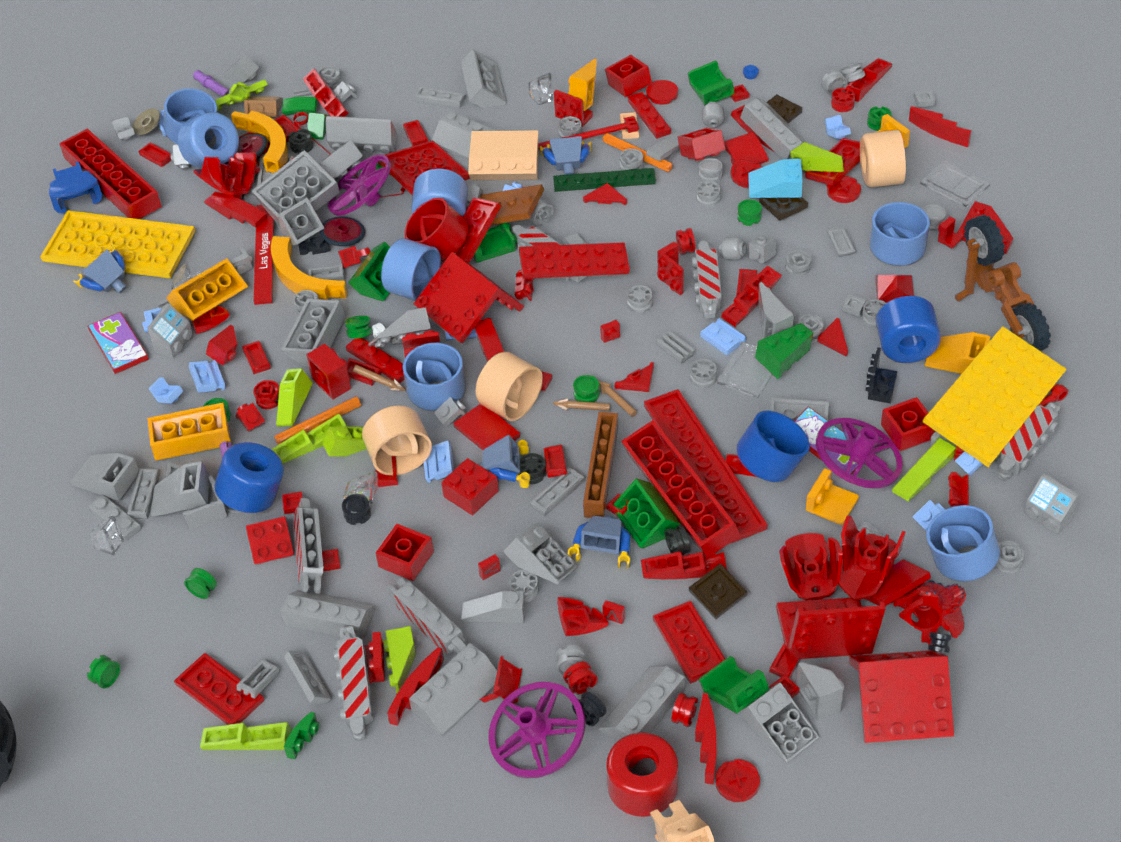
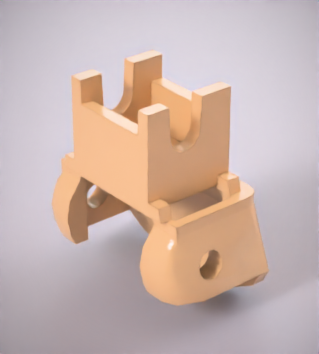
[650,800,714,842]

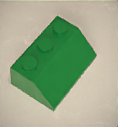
[348,241,390,301]
[613,478,680,549]

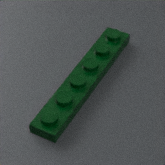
[553,168,656,192]

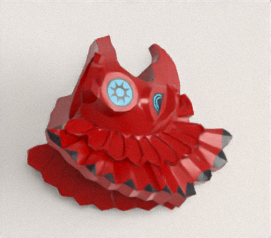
[893,580,966,644]

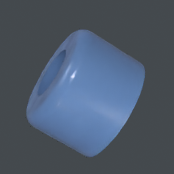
[164,88,217,145]
[178,112,239,168]
[411,169,468,216]
[870,202,930,266]
[381,239,441,301]
[403,343,465,411]
[926,505,1000,581]

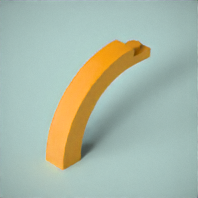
[231,110,288,173]
[271,236,348,300]

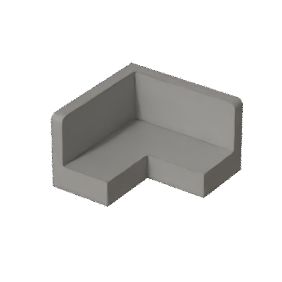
[182,475,227,530]

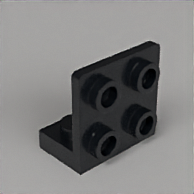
[865,347,898,404]

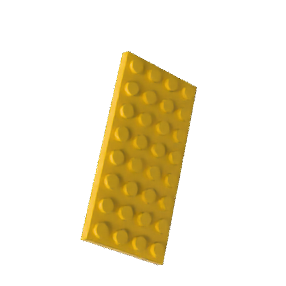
[40,210,195,279]
[923,326,1067,468]

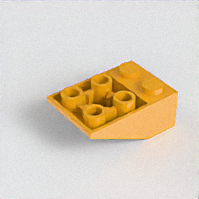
[568,58,597,111]
[925,332,991,374]

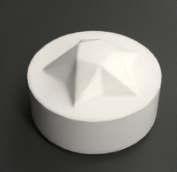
[372,323,386,338]

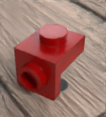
[938,216,962,248]
[235,403,265,432]

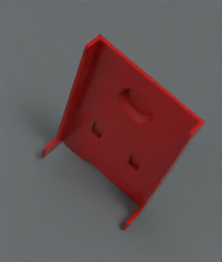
[479,656,522,704]

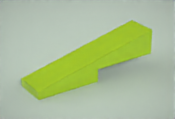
[271,414,347,463]
[892,438,956,502]
[200,722,293,750]

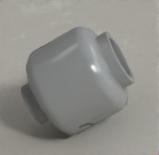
[702,102,724,128]
[719,237,747,260]

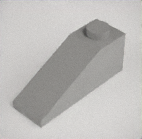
[461,591,525,623]

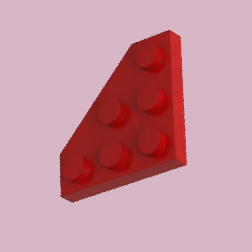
[956,201,1013,254]

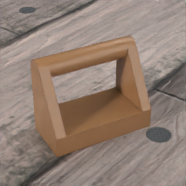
[244,97,282,117]

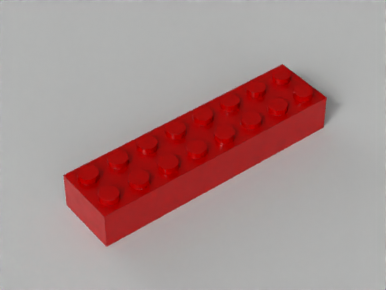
[59,128,162,219]
[621,420,741,558]

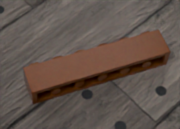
[583,412,618,518]

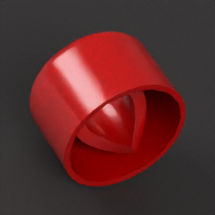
[404,198,469,262]
[606,732,678,817]

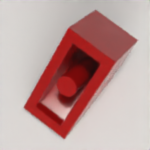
[206,324,237,366]

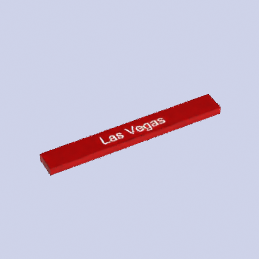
[253,205,274,305]

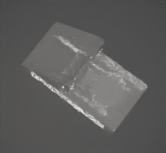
[171,262,204,289]
[343,471,378,504]

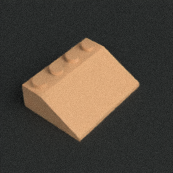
[469,130,539,180]

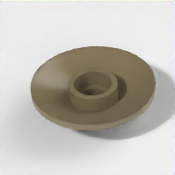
[133,108,160,135]

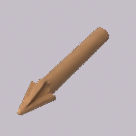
[353,365,406,391]
[598,380,637,417]
[553,398,610,411]

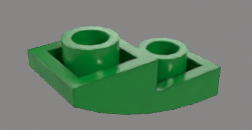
[282,97,317,116]
[284,712,319,759]

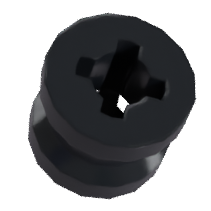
[928,632,951,653]

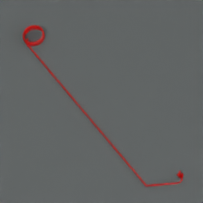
[293,112,405,198]

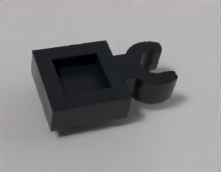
[298,236,330,255]

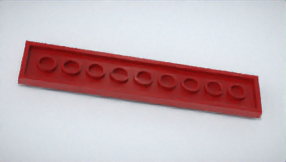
[644,389,768,543]

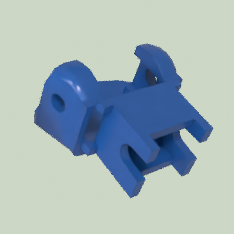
[49,161,102,213]

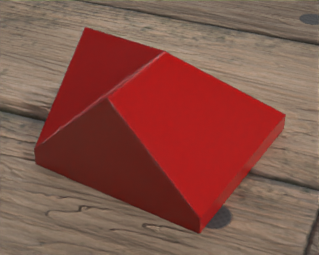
[875,275,914,303]

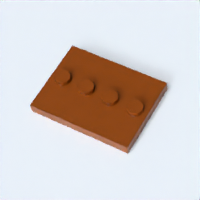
[479,184,544,225]

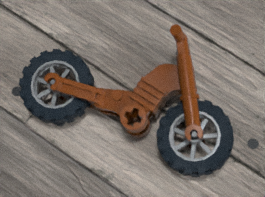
[955,215,1051,351]

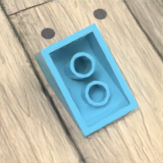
[748,159,803,198]

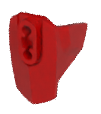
[193,152,256,199]
[838,515,906,600]
[779,533,843,601]

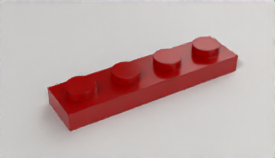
[628,92,671,139]
[346,338,405,383]

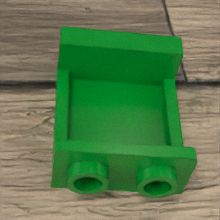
[687,60,734,106]
[473,223,517,263]
[699,656,769,714]

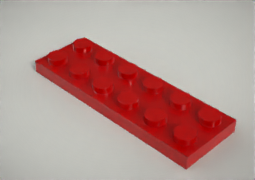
[519,242,630,279]

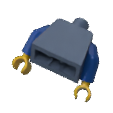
[540,136,591,175]
[73,245,127,293]
[478,435,530,488]
[568,515,630,569]

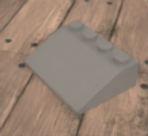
[252,150,340,226]

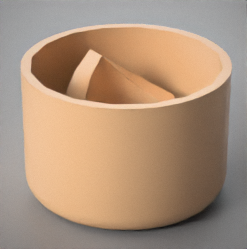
[860,130,906,188]
[475,352,542,421]
[362,405,432,475]

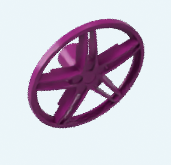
[328,155,391,216]
[816,418,903,488]
[488,682,585,778]

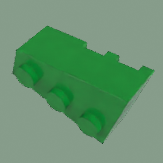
[755,323,813,379]

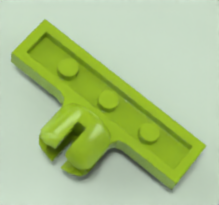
[215,79,268,111]

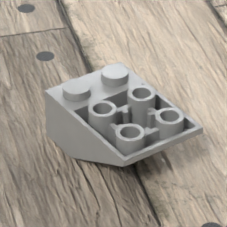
[758,282,794,339]
[368,307,431,348]
[69,453,139,501]
[150,461,210,517]
[503,522,578,584]
[740,682,820,763]

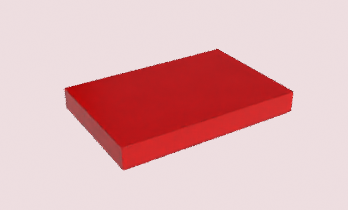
[453,404,520,450]
[865,559,931,607]

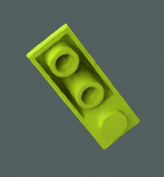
[790,142,844,172]
[276,368,313,427]
[322,426,367,457]
[383,626,416,693]

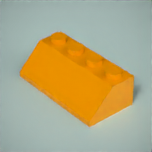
[166,258,248,320]
[147,403,231,461]

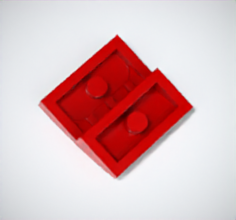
[724,132,769,164]

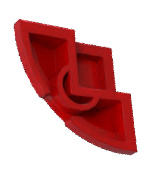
[191,306,230,334]
[557,597,608,636]

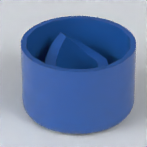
[876,296,941,363]
[737,411,810,482]
[214,442,284,513]

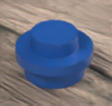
[743,65,759,79]

